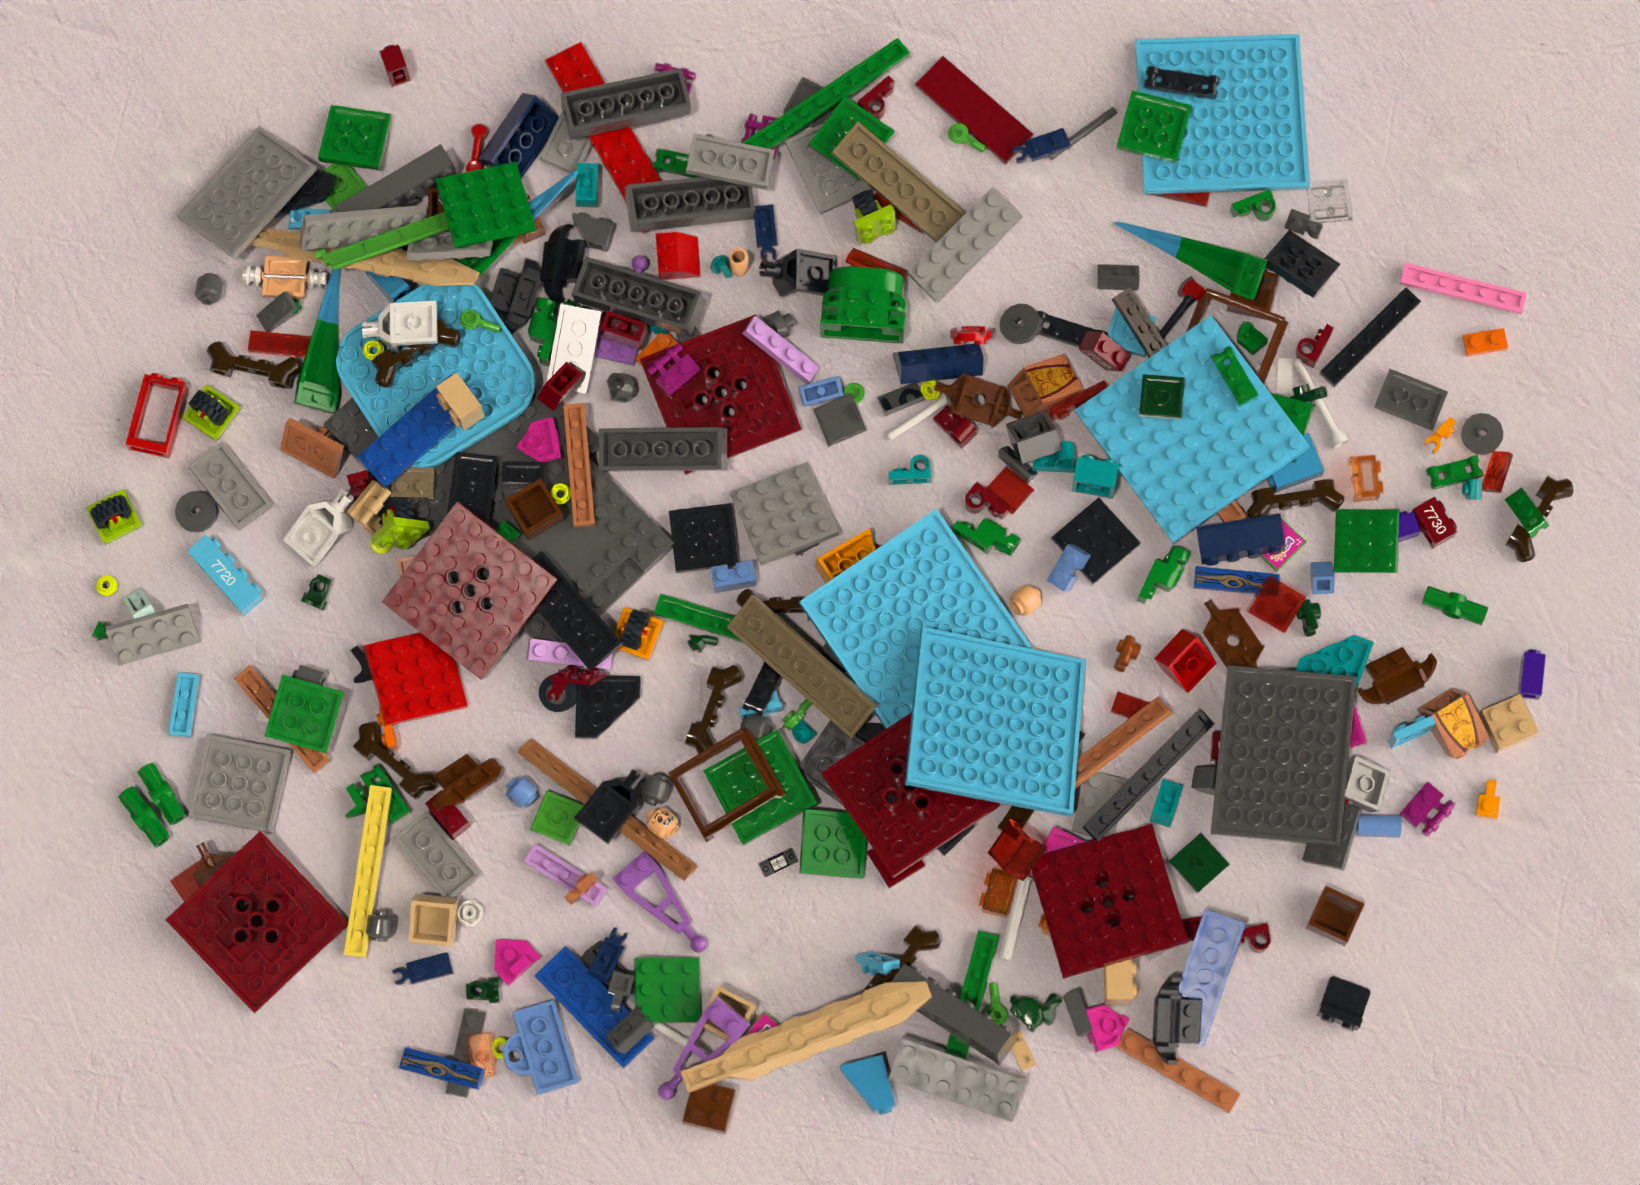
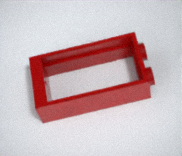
[125,373,188,458]

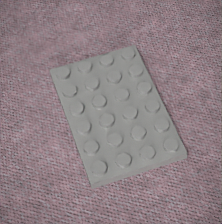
[177,126,317,260]

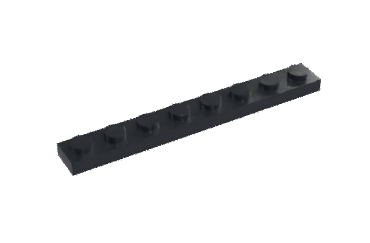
[1082,710,1214,841]

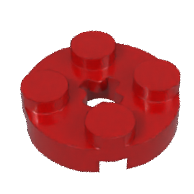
[950,326,992,345]

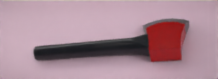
[1159,276,1206,339]

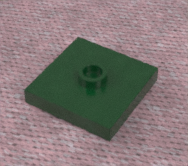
[1139,374,1185,420]
[1169,833,1230,894]

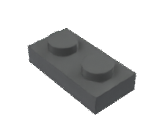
[256,291,298,332]

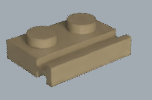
[391,468,435,499]

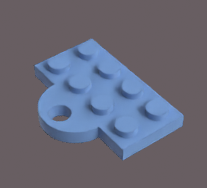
[503,1000,579,1095]

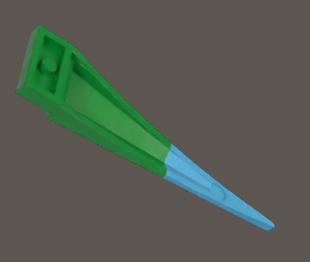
[456,171,578,279]
[1115,221,1268,300]
[293,268,340,414]

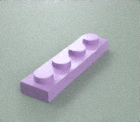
[742,316,819,384]
[526,638,612,669]
[523,844,607,908]

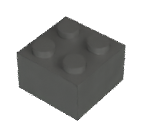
[1006,410,1062,464]

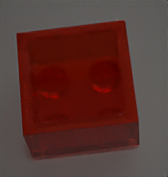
[1246,575,1306,633]
[987,818,1047,881]

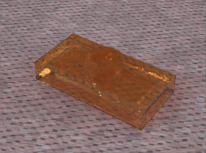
[468,1033,495,1078]

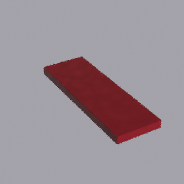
[915,56,1033,165]

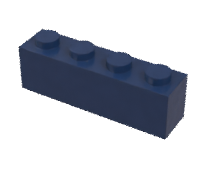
[893,344,984,384]

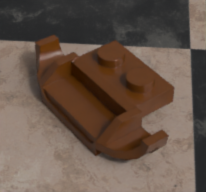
[1357,647,1437,705]
[432,754,503,811]

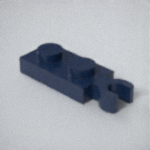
[1012,128,1070,163]
[754,204,777,261]
[587,927,627,984]
[392,952,453,985]

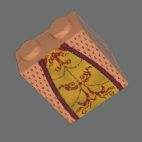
[1007,354,1083,417]
[1417,687,1490,759]

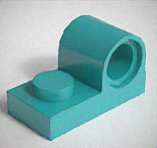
[575,163,598,207]
[1033,441,1075,473]
[889,454,931,485]
[1149,779,1183,828]

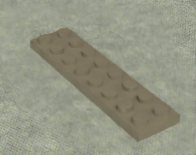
[831,122,966,243]
[727,595,879,738]

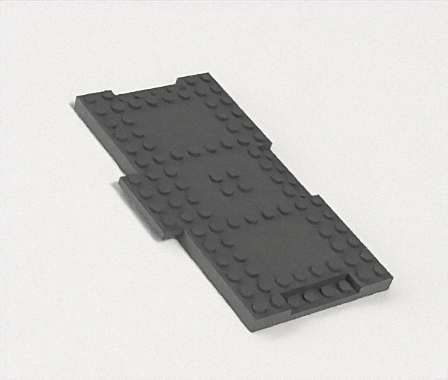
[323,387,674,643]

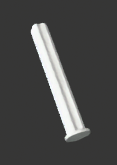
[999,875,1034,960]

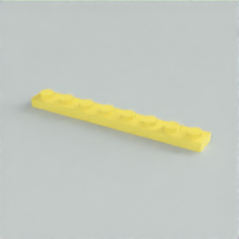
[344,785,392,958]

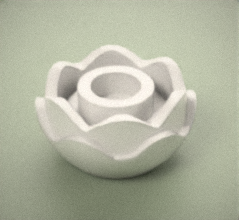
[457,899,483,927]

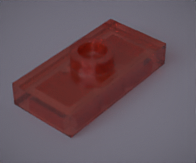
[1482,451,1513,493]
[1110,691,1150,719]

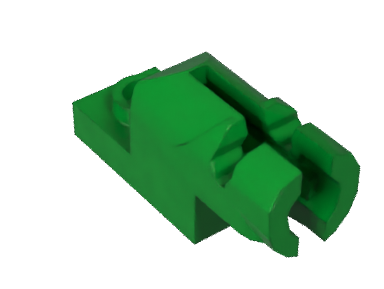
[528,297,557,367]
[952,518,1021,556]
[1137,546,1190,604]

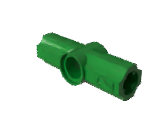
[1421,586,1488,625]
[137,762,186,826]
[118,786,170,848]

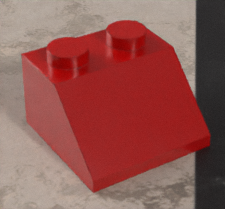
[655,232,701,280]
[1154,629,1216,693]

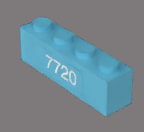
[187,535,263,616]

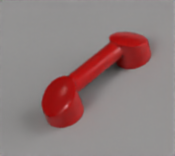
[466,124,488,172]

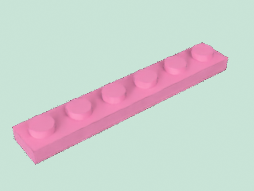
[1400,263,1527,315]

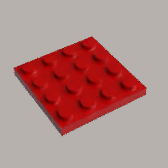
[363,633,468,727]

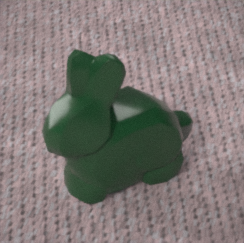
[1010,993,1062,1033]

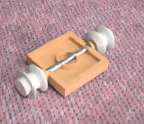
[243,256,327,299]

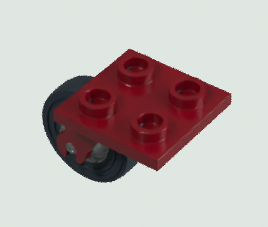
[539,665,606,712]

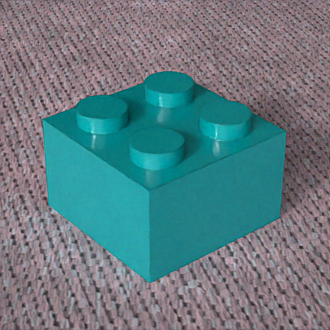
[1071,455,1119,499]

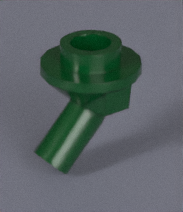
[687,634,718,653]

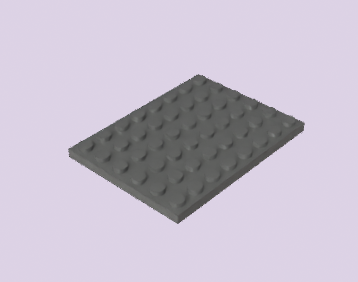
[1210,665,1357,847]

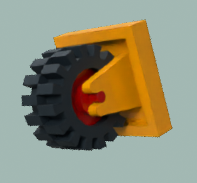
[614,607,664,661]

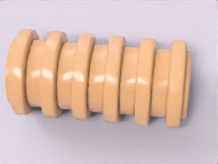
[729,248,749,276]

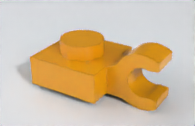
[1424,417,1456,454]
[1475,780,1500,819]

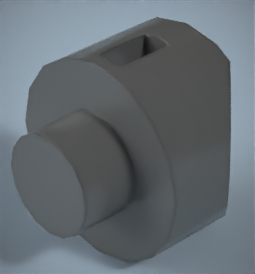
[764,310,794,338]
[607,373,637,403]

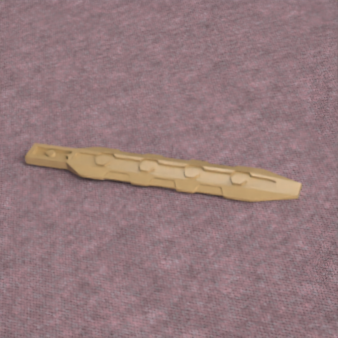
[249,227,479,286]
[681,981,932,1093]

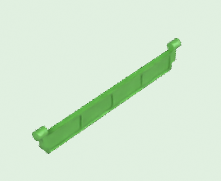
[314,212,449,270]

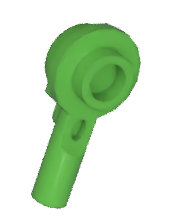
[948,123,986,153]
[460,309,501,333]
[782,699,812,731]
[986,983,1007,1025]

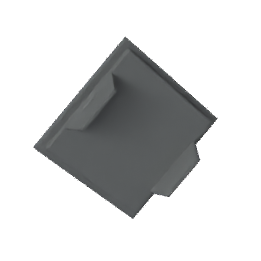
[813,393,867,447]

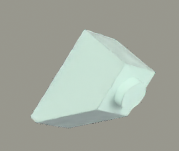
[123,587,156,619]

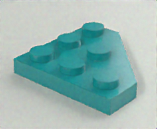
[1295,635,1374,692]

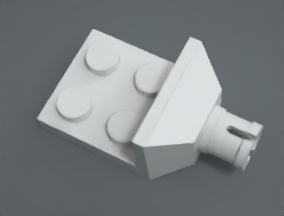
[362,301,438,353]
[283,489,354,567]

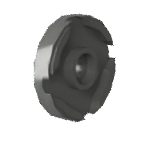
[999,303,1041,344]
[1461,413,1504,455]
[175,491,217,533]

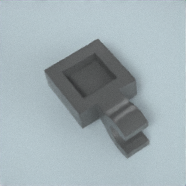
[1284,209,1323,239]
[608,971,634,1012]

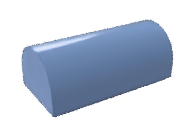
[798,376,844,407]
[1357,814,1402,838]

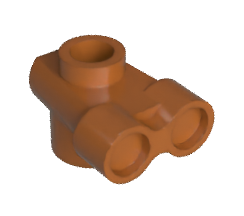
[1114,635,1141,672]

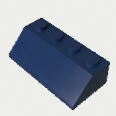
[477,93,559,179]
[1196,513,1285,566]

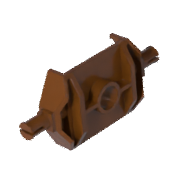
[933,373,1022,428]
[1203,599,1265,668]
[192,842,248,912]

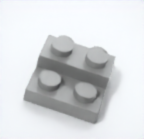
[1345,756,1390,812]

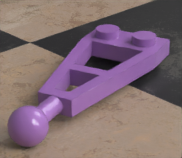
[594,255,648,366]
[612,851,707,952]
[658,996,750,1100]

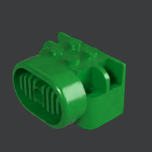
[820,266,906,344]

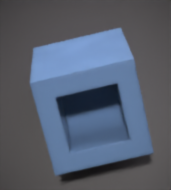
[1310,562,1334,594]

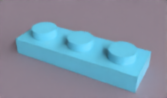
[168,672,200,738]

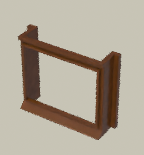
[1186,288,1288,384]
[668,728,786,842]

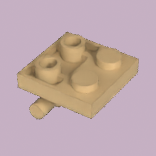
[347,480,391,536]

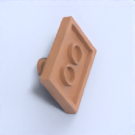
[280,418,344,479]

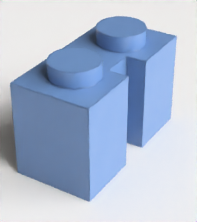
[1046,544,1091,591]
[711,560,756,593]

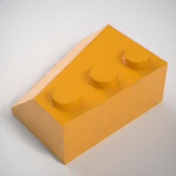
[815,528,876,583]

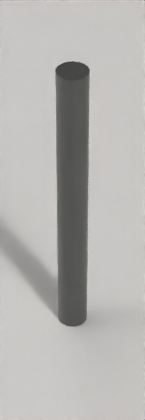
[1048,107,1117,160]

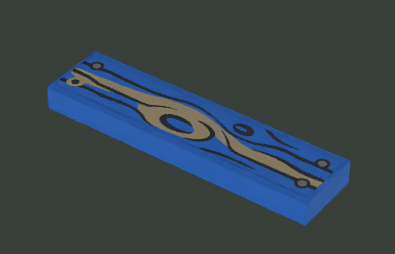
[1194,566,1280,596]
[399,1047,485,1090]

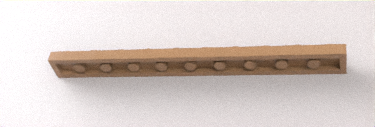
[517,738,698,881]

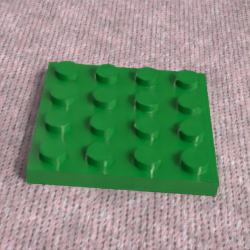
[436,162,536,248]
[703,729,818,845]

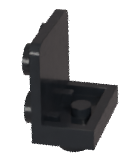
[1316,976,1371,1032]

